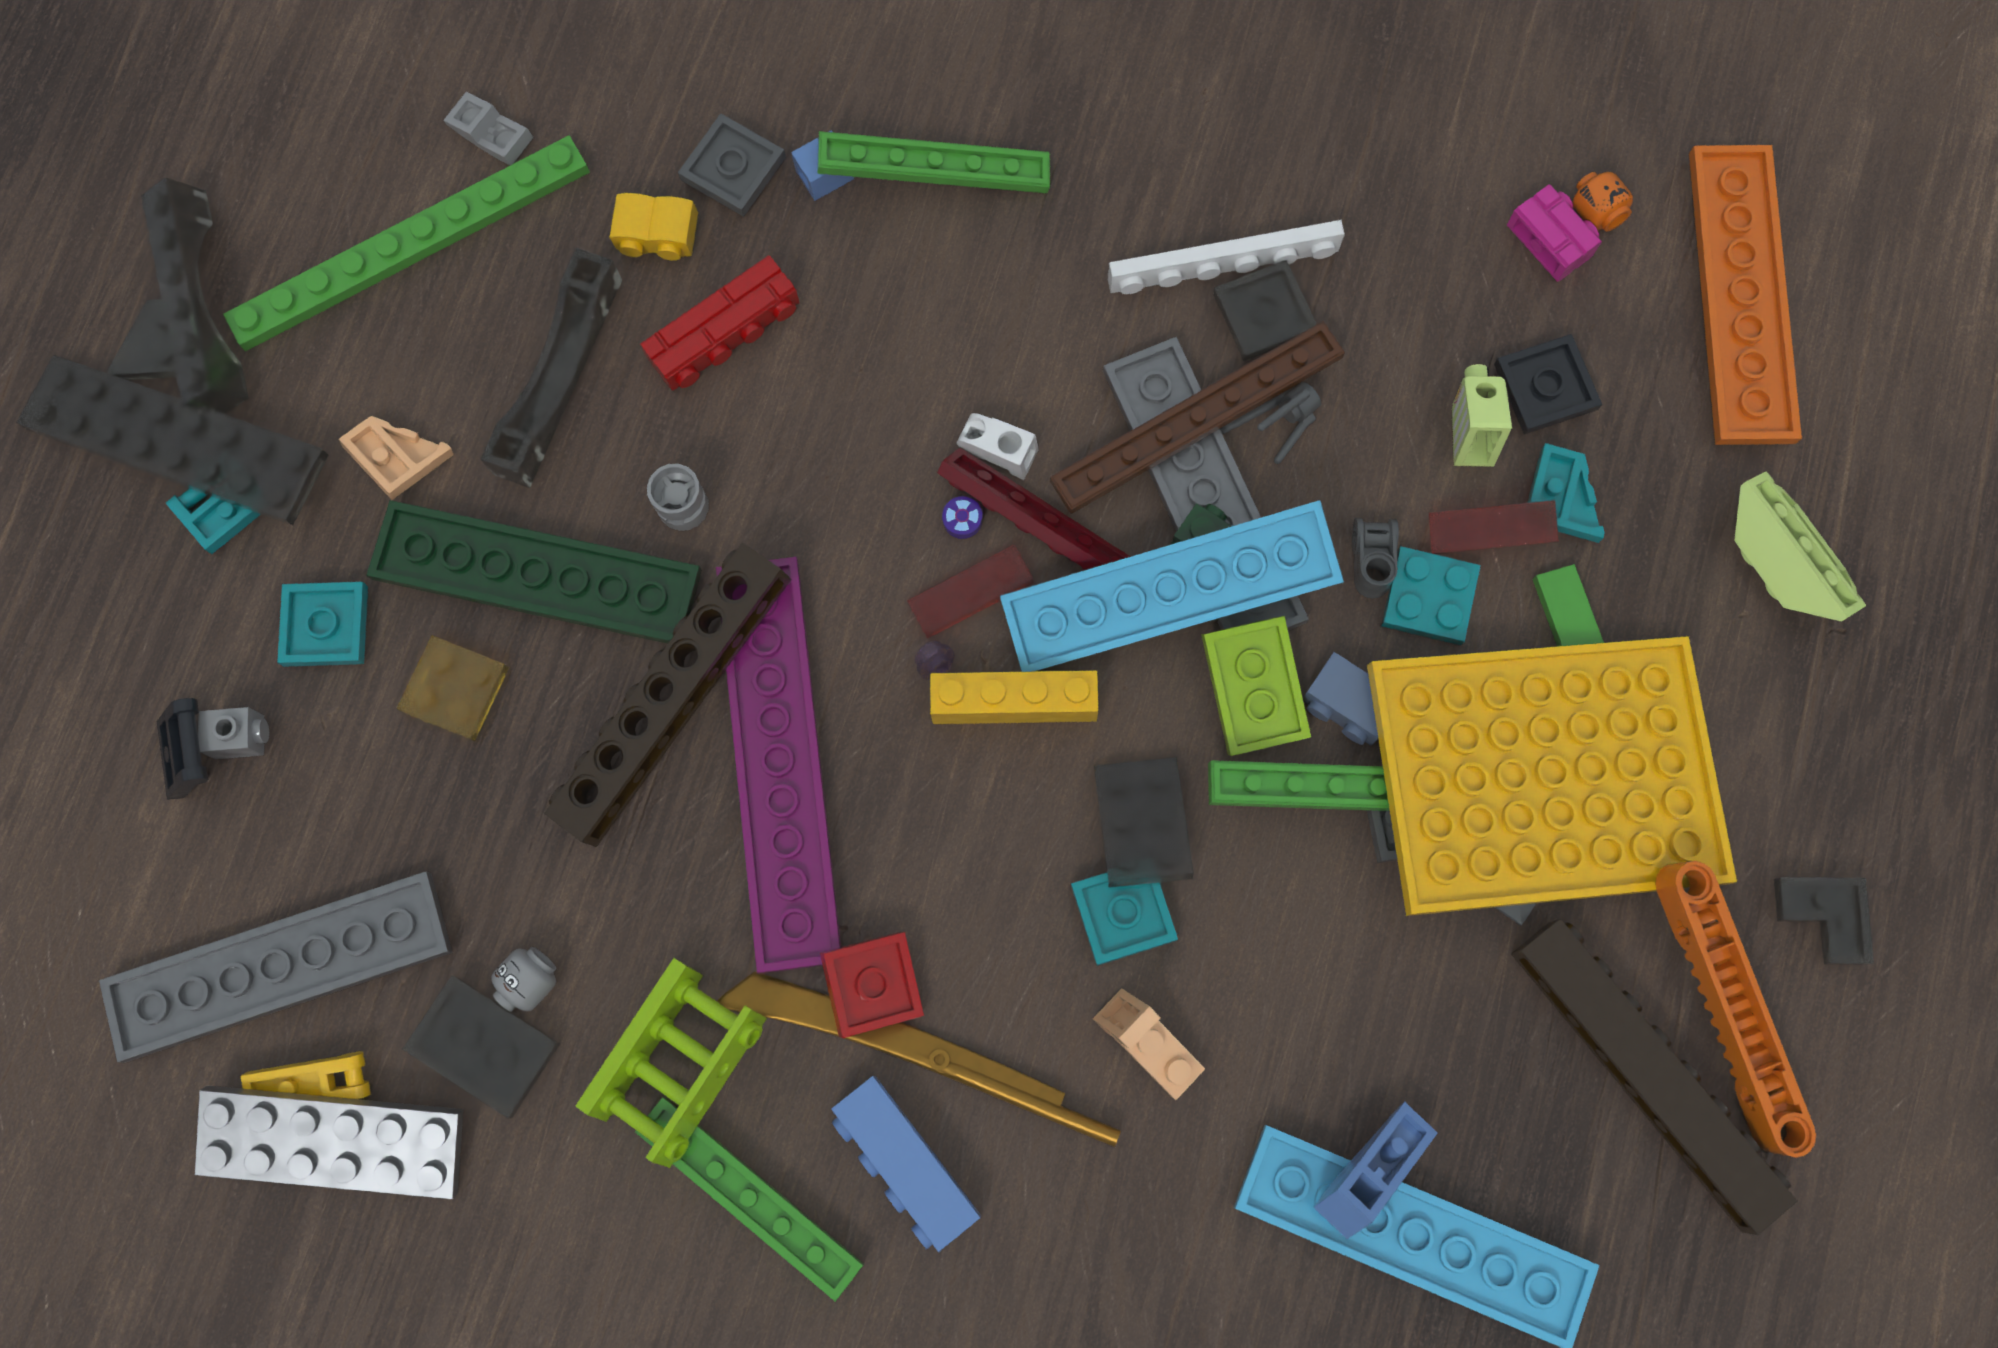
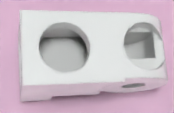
[957,413,1039,480]

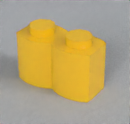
[609,193,698,261]

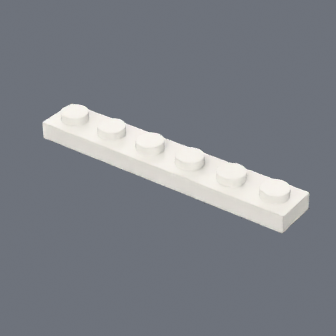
[1108,220,1344,294]

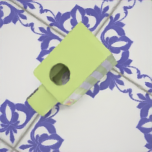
[1452,364,1512,467]

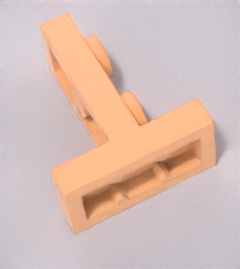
[1093,988,1205,1100]

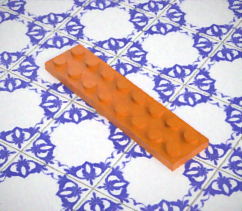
[1689,145,1802,445]

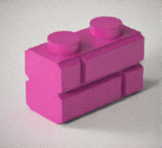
[1507,184,1602,282]

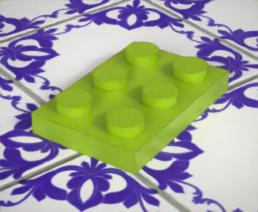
[1201,616,1311,756]

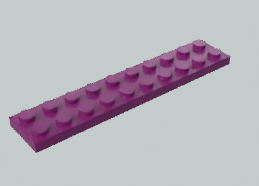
[716,557,841,974]

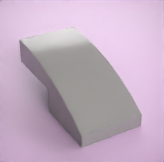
[443,92,534,166]

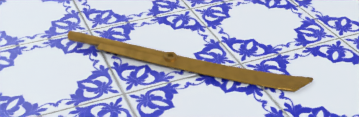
[717,971,1121,1147]

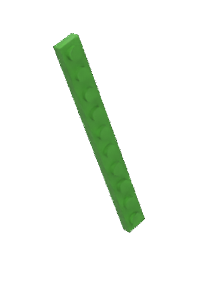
[223,135,590,351]

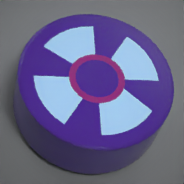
[942,496,983,539]

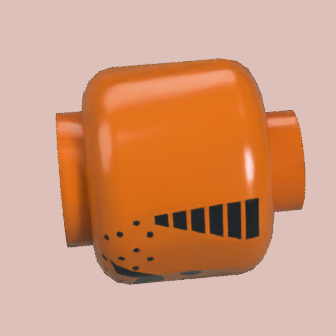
[1572,172,1633,232]

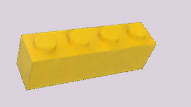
[930,671,1098,724]

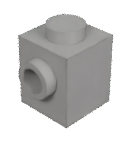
[198,707,269,759]

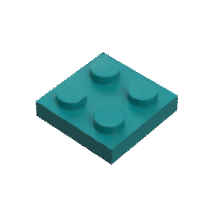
[1381,546,1481,645]
[277,582,368,667]
[1071,858,1178,966]

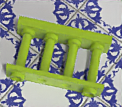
[575,958,767,1168]

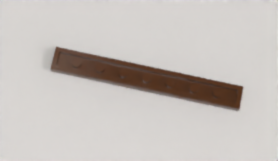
[1050,321,1345,514]

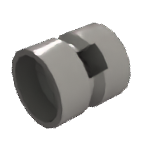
[647,464,709,531]

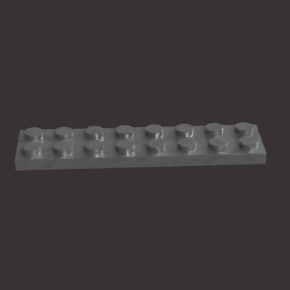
[1103,337,1309,631]
[99,871,453,1063]

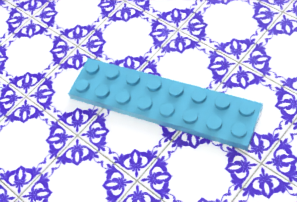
[1000,500,1344,672]
[1233,1125,1600,1348]

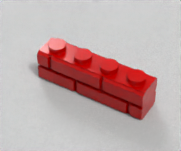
[640,255,800,391]

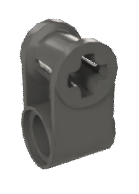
[1352,518,1399,599]

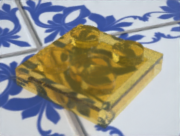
[396,635,509,742]

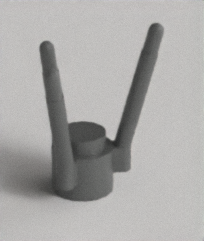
[1220,382,1321,464]

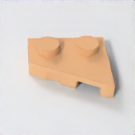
[339,416,454,500]

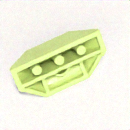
[1734,471,1866,622]

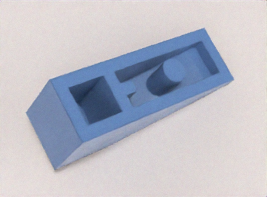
[1314,1102,1438,1239]

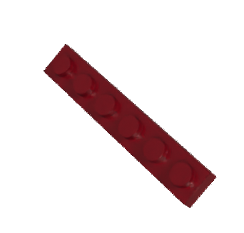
[937,447,1131,571]

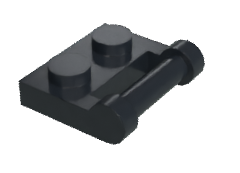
[156,698,209,800]

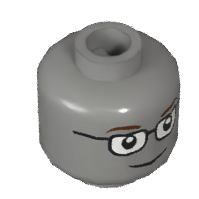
[491,947,556,1011]

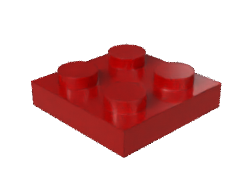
[820,932,924,1038]

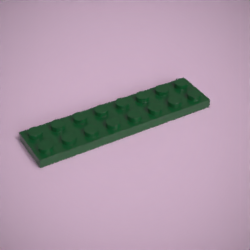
[366,500,702,644]

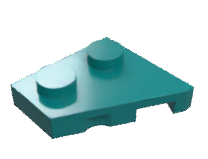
[1523,443,1605,543]

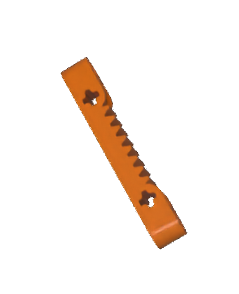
[1655,861,1816,1157]

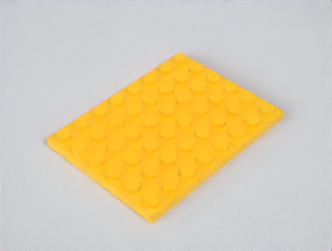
[1367,636,1737,916]

